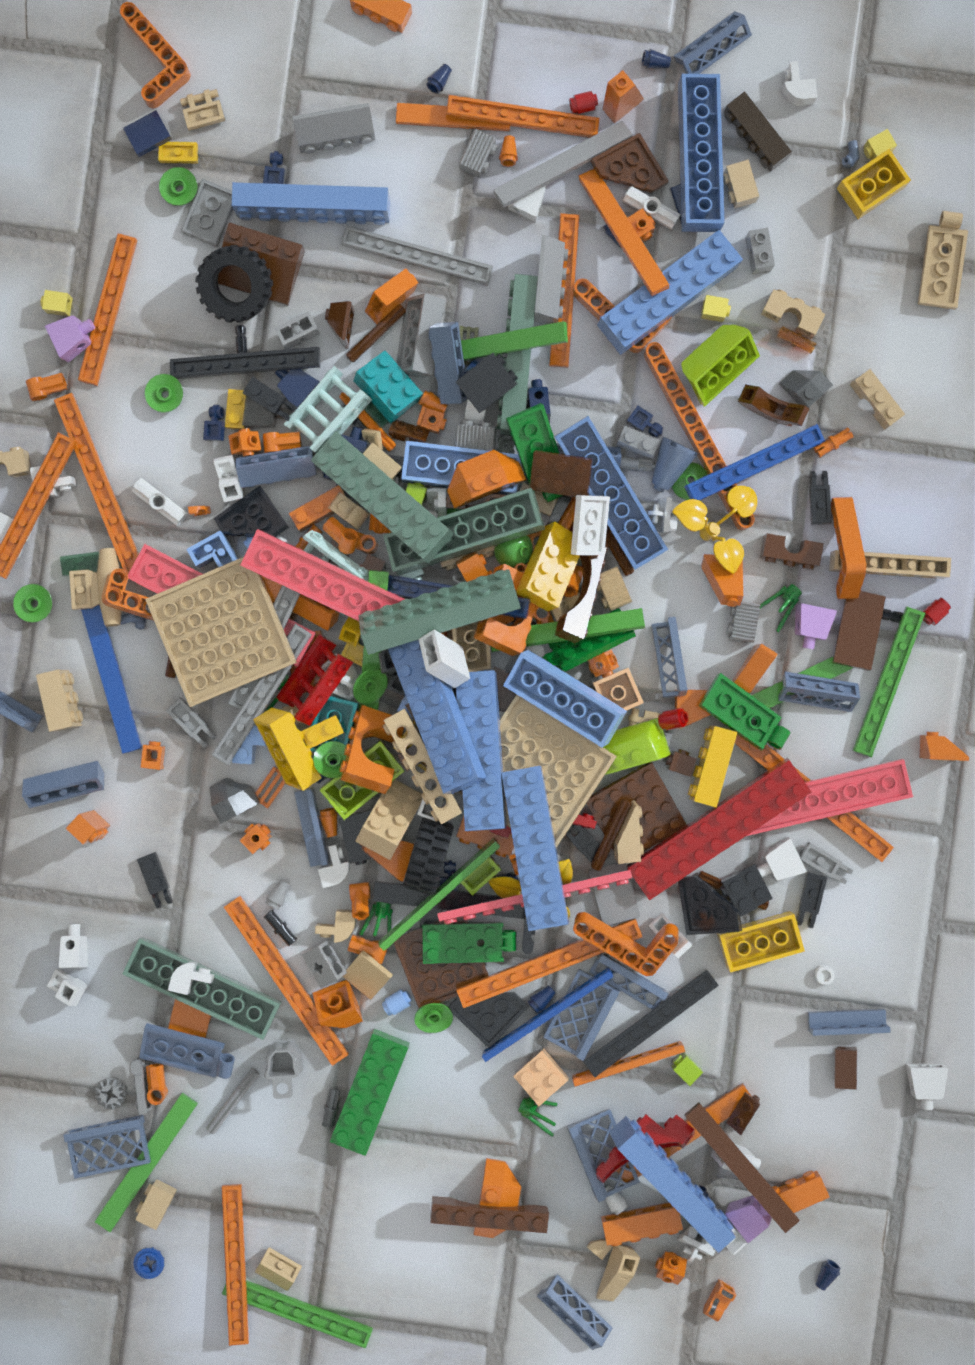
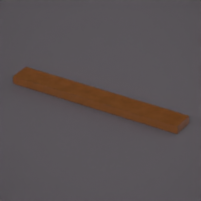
[684,1102,800,1234]

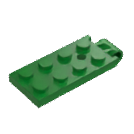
[506,403,564,503]
[542,608,636,672]
[699,673,791,751]
[422,922,517,964]

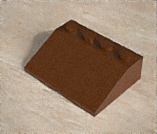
[218,222,305,305]

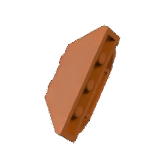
[447,450,526,509]
[474,1158,521,1238]

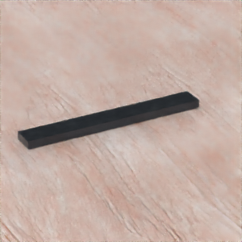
[170,347,320,379]
[372,881,526,919]
[583,970,719,1078]

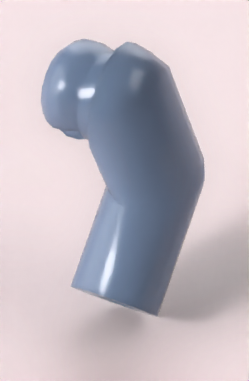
[842,140,860,168]
[121,613,146,630]

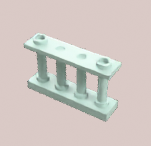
[284,366,372,453]
[303,530,369,616]

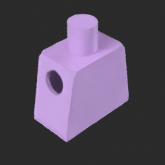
[45,316,95,362]
[795,603,837,650]
[725,1195,772,1243]

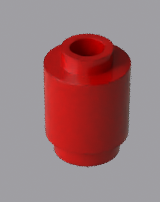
[569,91,598,115]
[922,597,951,626]
[658,708,689,730]

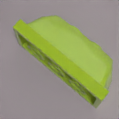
[681,324,760,407]
[603,718,671,775]
[320,741,405,820]

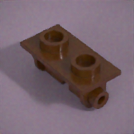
[388,419,430,443]
[726,1092,760,1135]

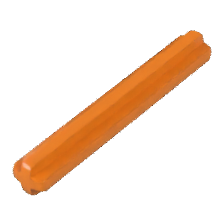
[339,392,396,452]

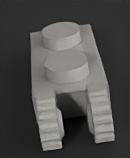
[166,697,217,748]
[799,842,853,884]
[130,1057,152,1115]

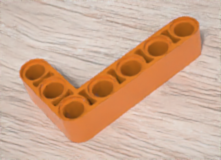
[120,2,191,109]
[573,278,672,353]
[831,497,866,599]
[573,912,679,976]

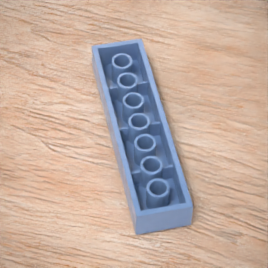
[678,73,725,232]
[232,182,390,225]
[597,230,743,355]
[554,416,668,570]
[388,640,486,794]
[456,670,507,831]
[501,766,569,931]
[609,1116,736,1253]

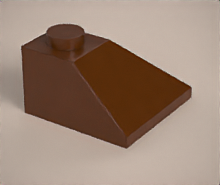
[325,301,355,349]

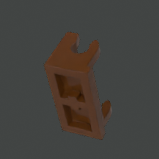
[835,1046,857,1090]

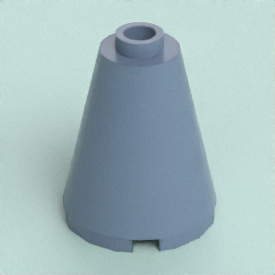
[651,436,698,492]

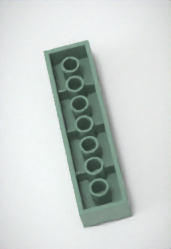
[497,274,538,436]
[311,431,454,564]
[383,488,545,576]
[358,569,521,655]
[122,937,282,1040]

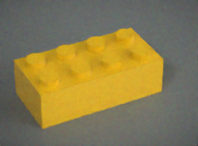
[516,522,580,612]
[253,708,321,791]
[687,725,737,808]
[717,911,805,973]

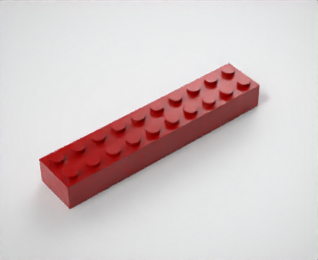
[627,758,812,900]

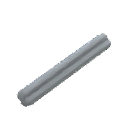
[206,1068,259,1134]

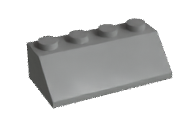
[292,103,376,154]
[535,235,569,323]
[396,293,445,377]

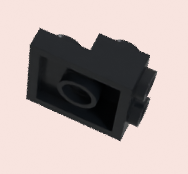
[720,864,773,917]

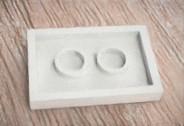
[571,495,610,555]

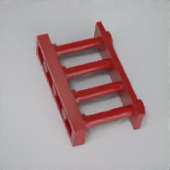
[276,634,354,726]

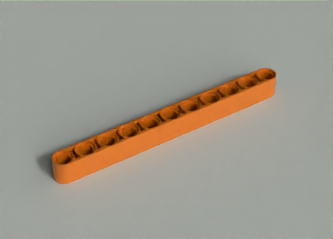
[644,342,755,530]

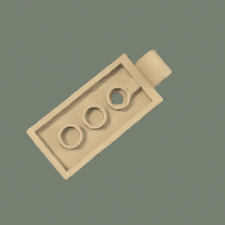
[918,211,968,310]

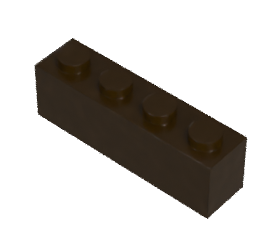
[724,91,792,172]

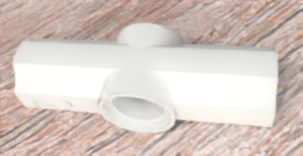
[623,186,681,231]
[131,478,188,526]

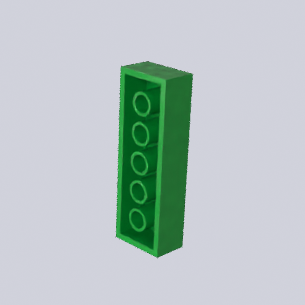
[330,1029,410,1156]

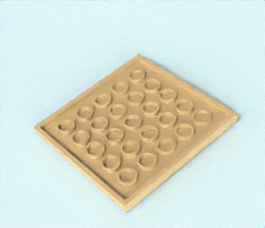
[145,557,297,707]
[458,695,617,848]

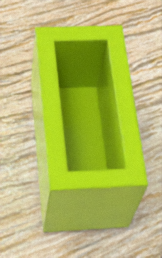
[461,856,501,895]

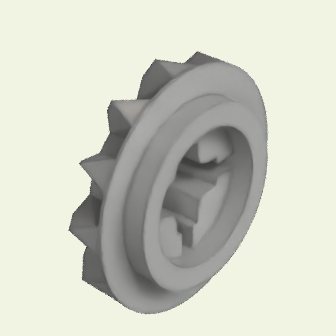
[95,1078,126,1109]

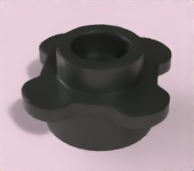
[496,436,515,454]

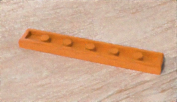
[396,103,510,132]
[572,1041,685,1087]

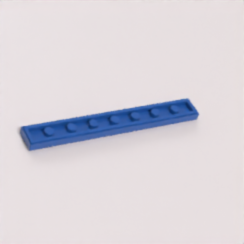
[684,424,825,501]
[81,605,142,754]
[482,967,614,1062]

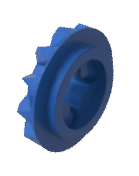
[133,1247,165,1279]

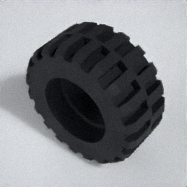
[195,245,273,323]
[403,817,454,895]

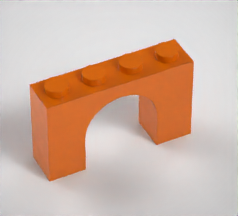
[473,564,536,656]
[339,705,404,794]

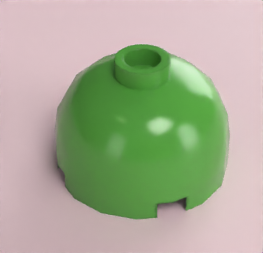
[494,535,534,568]

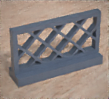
[0,690,43,732]
[544,969,620,1061]
[566,1109,640,1202]
[63,1114,151,1179]

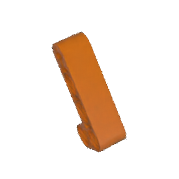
[101,568,154,621]

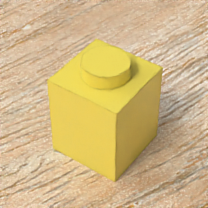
[863,129,897,161]
[40,290,73,317]
[700,295,731,322]

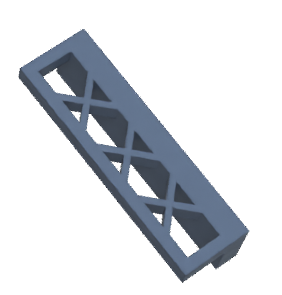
[674,11,752,74]
[651,617,688,698]
[778,672,860,712]
[294,788,330,867]
[589,953,668,1010]
[808,1009,891,1036]
[537,1274,613,1350]

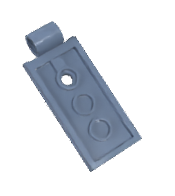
[139,1023,235,1079]

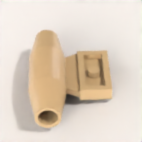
[69,548,122,627]

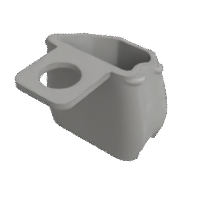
[264,1041,303,1099]

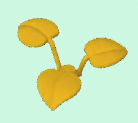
[672,486,757,574]
[489,859,573,919]

